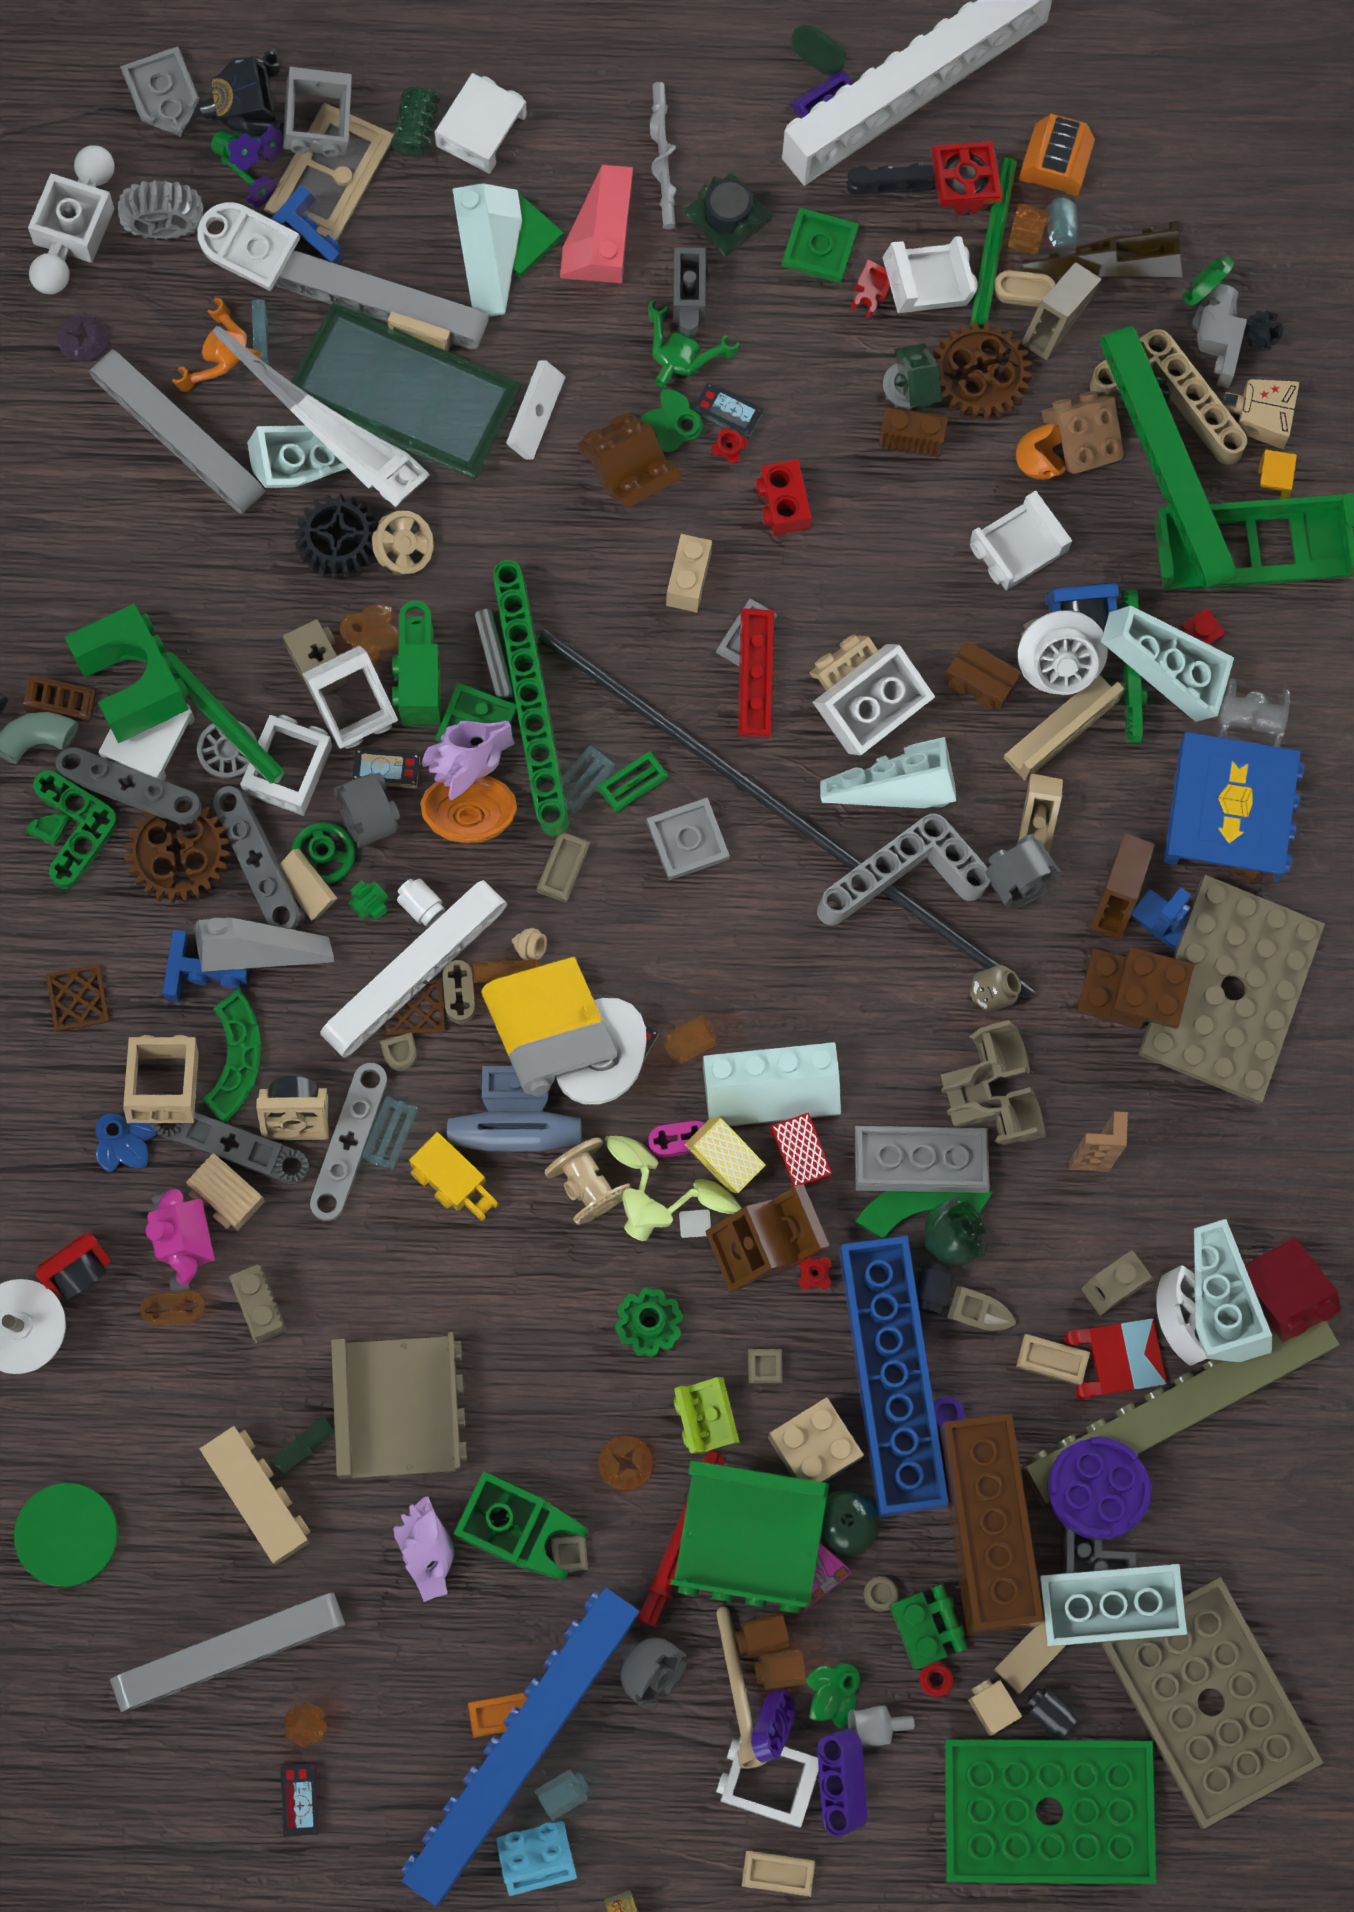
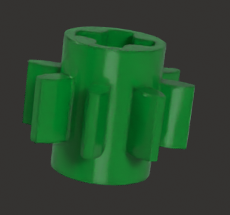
[348,880,389,921]

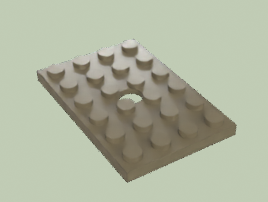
[1138,875,1325,1104]
[1100,1577,1323,1829]

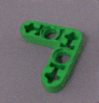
[33,770,118,889]

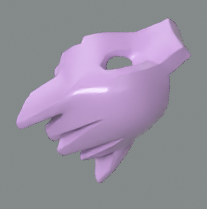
[422,720,514,800]
[393,1497,455,1602]

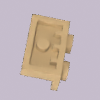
[809,635,878,691]

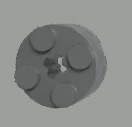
[334,772,400,848]
[986,834,1062,909]

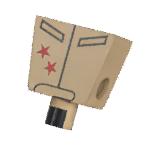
[1222,379,1299,449]

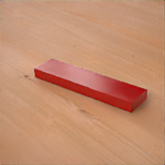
[738,608,774,738]

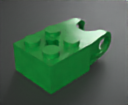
[392,601,441,726]
[454,1471,588,1581]

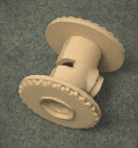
[545,1137,631,1225]

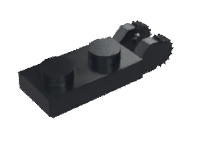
[846,163,935,195]

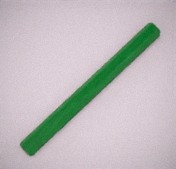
[970,157,1017,329]
[162,652,284,784]

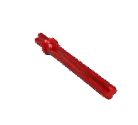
[637,1451,725,1628]

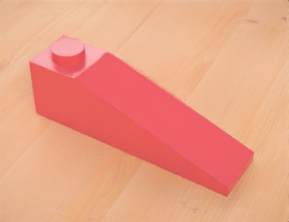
[560,165,633,283]

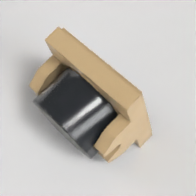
[256,1076,329,1140]

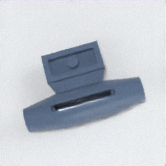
[447,1066,582,1151]

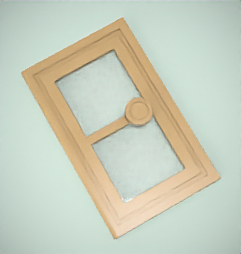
[264,103,395,242]

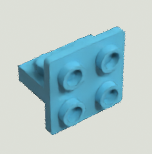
[496,1821,577,1896]

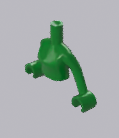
[648,300,740,388]

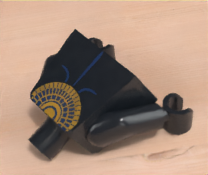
[200,51,284,144]

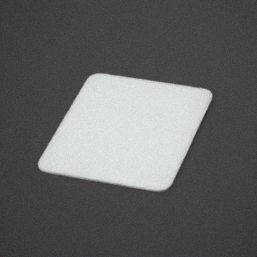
[679,1210,711,1238]

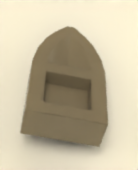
[947,1286,1016,1331]

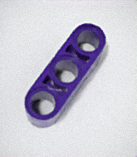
[817,1729,868,1837]

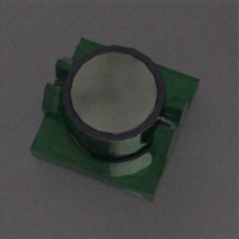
[685,172,772,257]

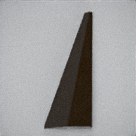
[1023,221,1183,277]

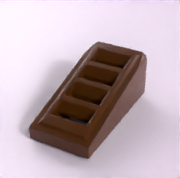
[23,676,96,722]

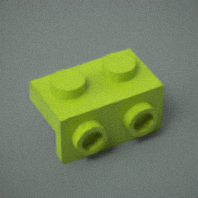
[674,1377,740,1454]

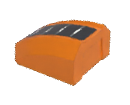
[1019,114,1095,197]

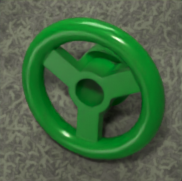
[291,822,356,885]

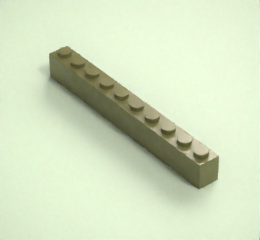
[1022,1321,1340,1507]

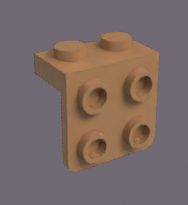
[1041,391,1124,474]

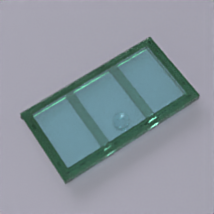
[291,302,522,480]

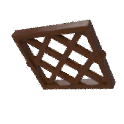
[46,964,109,1032]
[385,979,445,1037]

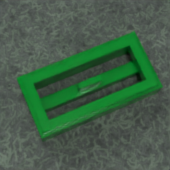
[597,751,669,814]

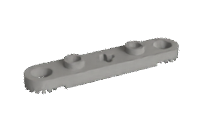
[310,1063,387,1222]

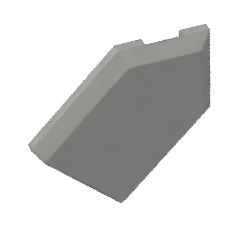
[120,46,200,137]

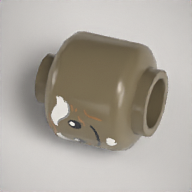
[970,965,1021,1012]

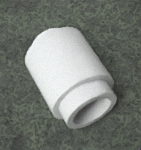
[397,879,445,927]

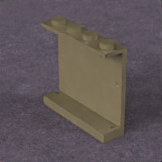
[331,1332,467,1479]

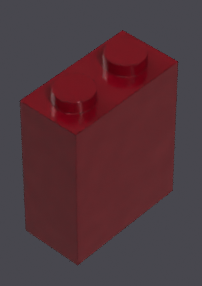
[1244,1238,1341,1342]

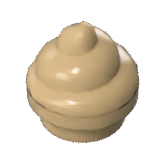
[512,928,547,961]

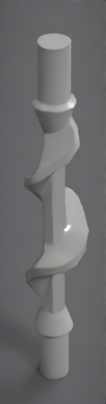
[650,82,677,229]

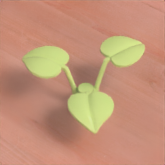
[605,1136,742,1241]

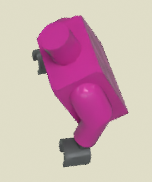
[146,1189,215,1294]

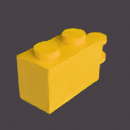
[409,1132,499,1221]

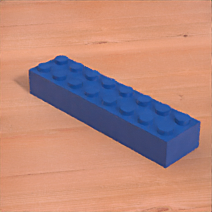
[839,1236,949,1518]

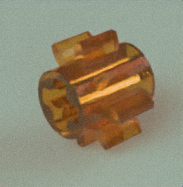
[284,1701,327,1748]

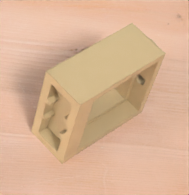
[123,1035,199,1123]

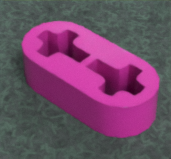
[648,1121,705,1158]

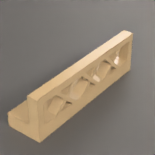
[1004,674,1124,781]

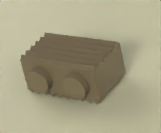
[229,1265,287,1344]

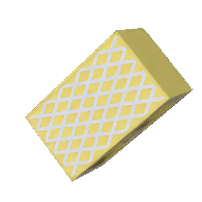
[684,1117,765,1193]

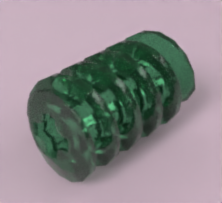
[391,87,441,157]

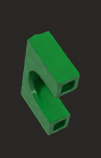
[64,604,189,744]

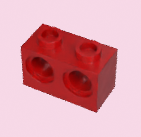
[755,459,812,536]

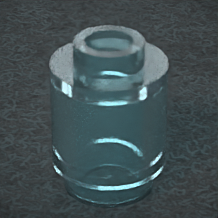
[1045,198,1080,247]

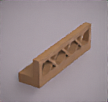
[1069,1112,1128,1172]

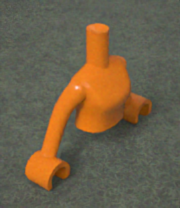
[172,298,261,392]

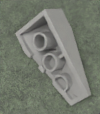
[194,918,334,972]

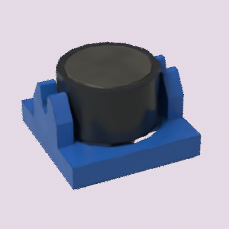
[1045,583,1119,628]

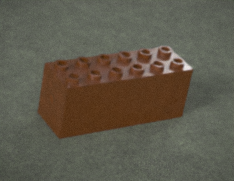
[938,1413,1044,1636]

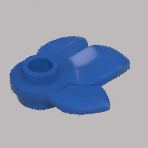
[95,1113,157,1172]

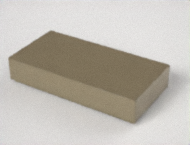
[536,833,590,903]

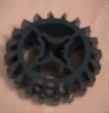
[294,493,379,580]

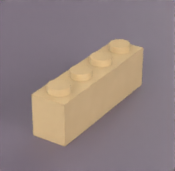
[199,1426,311,1566]

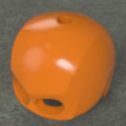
[1016,424,1066,480]

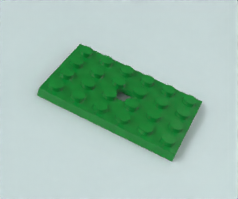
[944,1740,1156,1884]

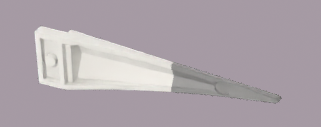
[212,326,430,507]

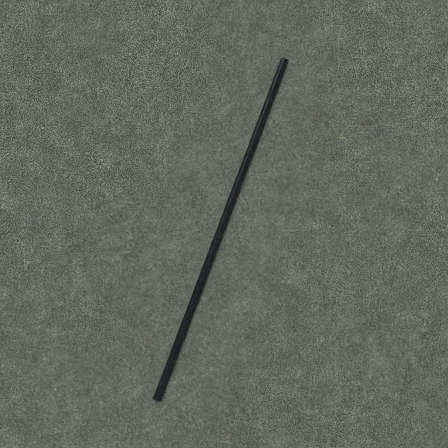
[539,629,1037,1000]

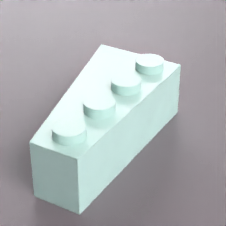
[1101,606,1234,722]

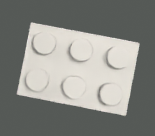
[813,644,935,755]

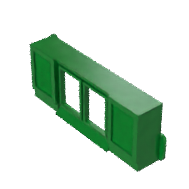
[1154,493,1354,591]

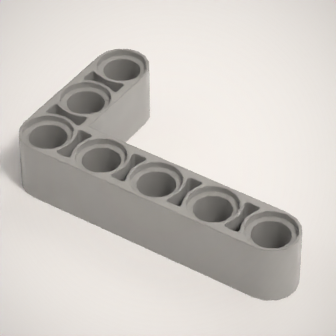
[817,814,990,925]

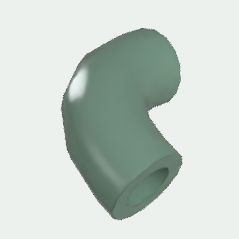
[0,712,79,764]

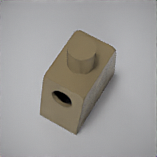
[1081,1250,1152,1316]

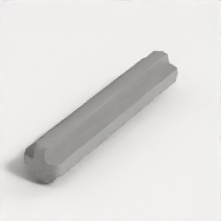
[475,609,513,700]

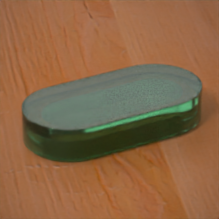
[791,25,846,75]

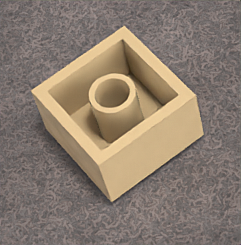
[768,1397,864,1483]

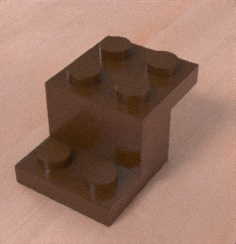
[576,414,682,508]
[1076,947,1194,1029]
[705,1184,830,1292]

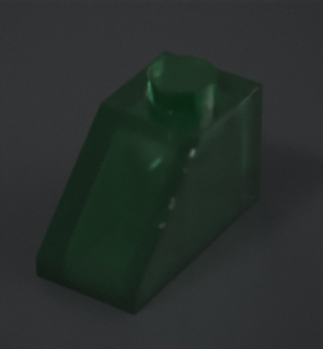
[894,343,941,408]

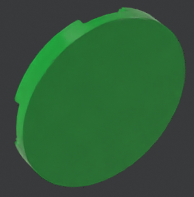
[14,1483,118,1587]

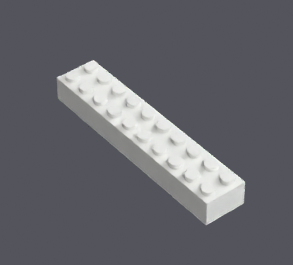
[782,0,1052,186]

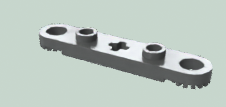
[55,747,202,825]
[213,786,301,930]
[152,1113,310,1184]

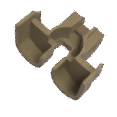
[941,1020,1046,1145]

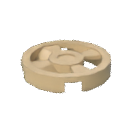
[372,511,434,575]

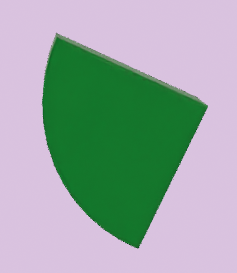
[25,813,71,847]

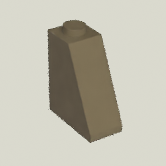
[1022,262,1101,361]

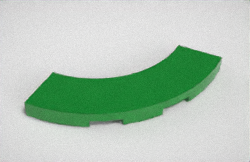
[202,989,261,1124]
[855,1190,993,1239]

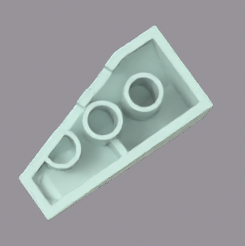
[453,183,522,317]
[247,424,381,488]
[820,737,956,808]

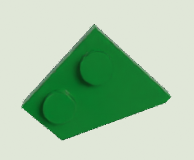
[435,682,517,743]

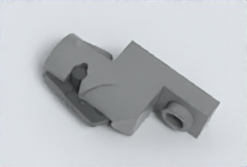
[1191,283,1247,388]

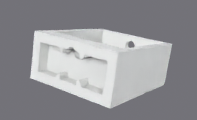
[302,646,398,749]
[240,715,333,816]
[716,1737,819,1828]

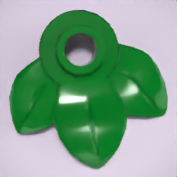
[641,389,703,452]
[805,1663,860,1728]

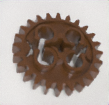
[930,321,1032,421]
[124,801,231,904]

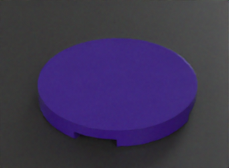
[1047,1437,1151,1540]

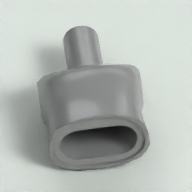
[848,1706,915,1746]

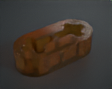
[140,1291,206,1327]

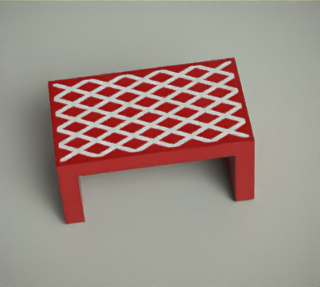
[770,1113,832,1189]

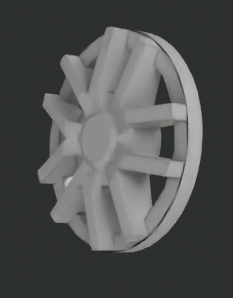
[197,721,257,780]

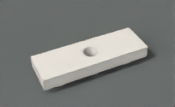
[506,361,565,459]

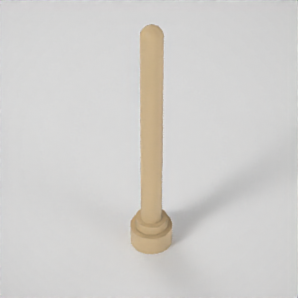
[716,1606,767,1769]

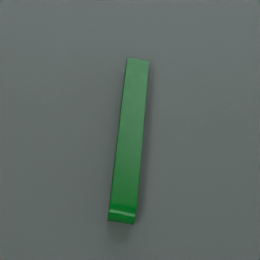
[1100,325,1236,589]
[493,560,569,836]

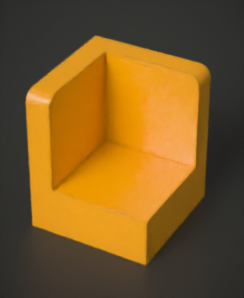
[1258,449,1297,499]

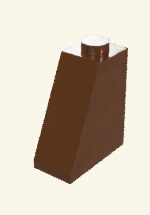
[1090,833,1155,940]

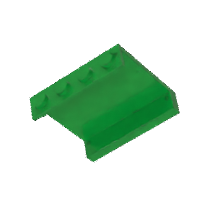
[670,1461,829,1614]

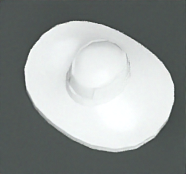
[555,998,646,1104]

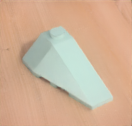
[1194,1219,1272,1362]

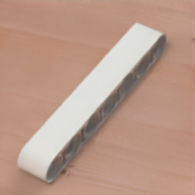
[320,880,507,1058]

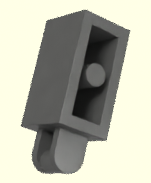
[673,247,706,338]

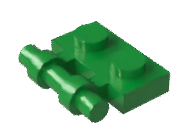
[888,1583,968,1670]

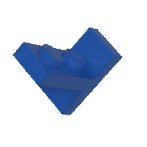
[271,184,345,265]
[1130,887,1191,951]
[163,930,251,1003]

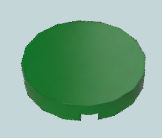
[1182,254,1235,307]

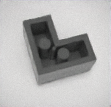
[1062,1523,1136,1574]

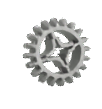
[118,180,203,240]

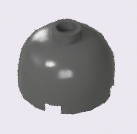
[620,1637,687,1709]

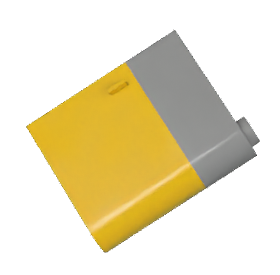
[481,957,618,1096]

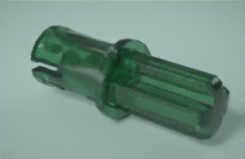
[272,1416,335,1474]

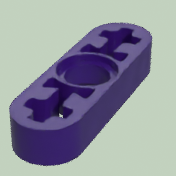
[751,1688,796,1762]

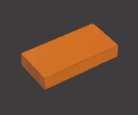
[468,1693,528,1738]

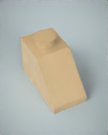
[1018,774,1063,853]

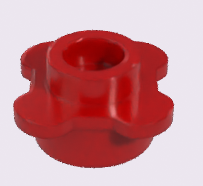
[711,428,748,464]
[798,1257,832,1290]

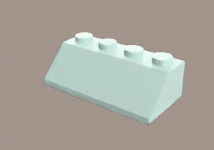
[702,1042,841,1127]
[1041,1564,1187,1647]

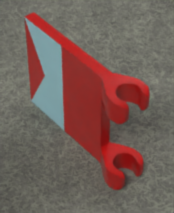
[1064,1318,1167,1400]

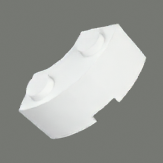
[1157,1265,1207,1366]

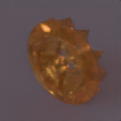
[598,1435,653,1491]

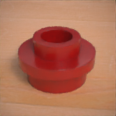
[919,1662,954,1697]

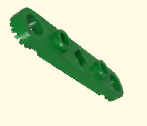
[1121,590,1147,743]

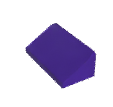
[789,71,852,119]

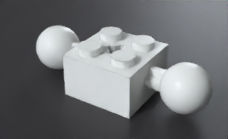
[28,145,114,294]

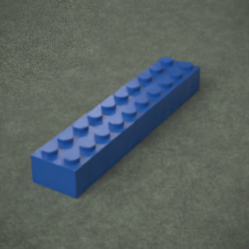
[401,1587,639,1906]

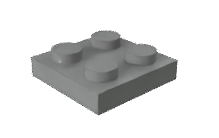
[646,797,730,881]

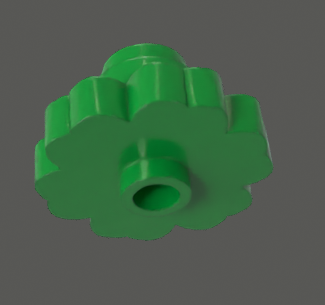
[615,1288,683,1358]

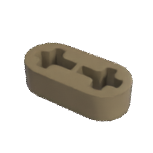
[443,960,475,1024]

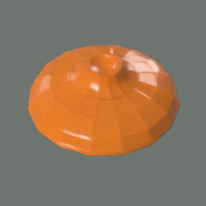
[420,776,517,843]

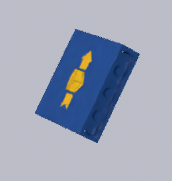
[1163,732,1304,883]

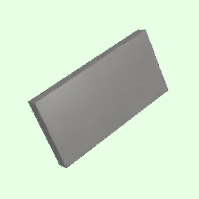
[855,1126,990,1193]

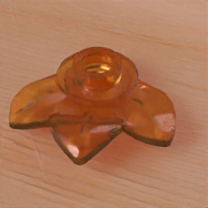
[340,605,399,666]

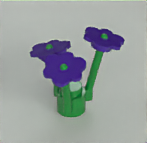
[211,126,282,207]

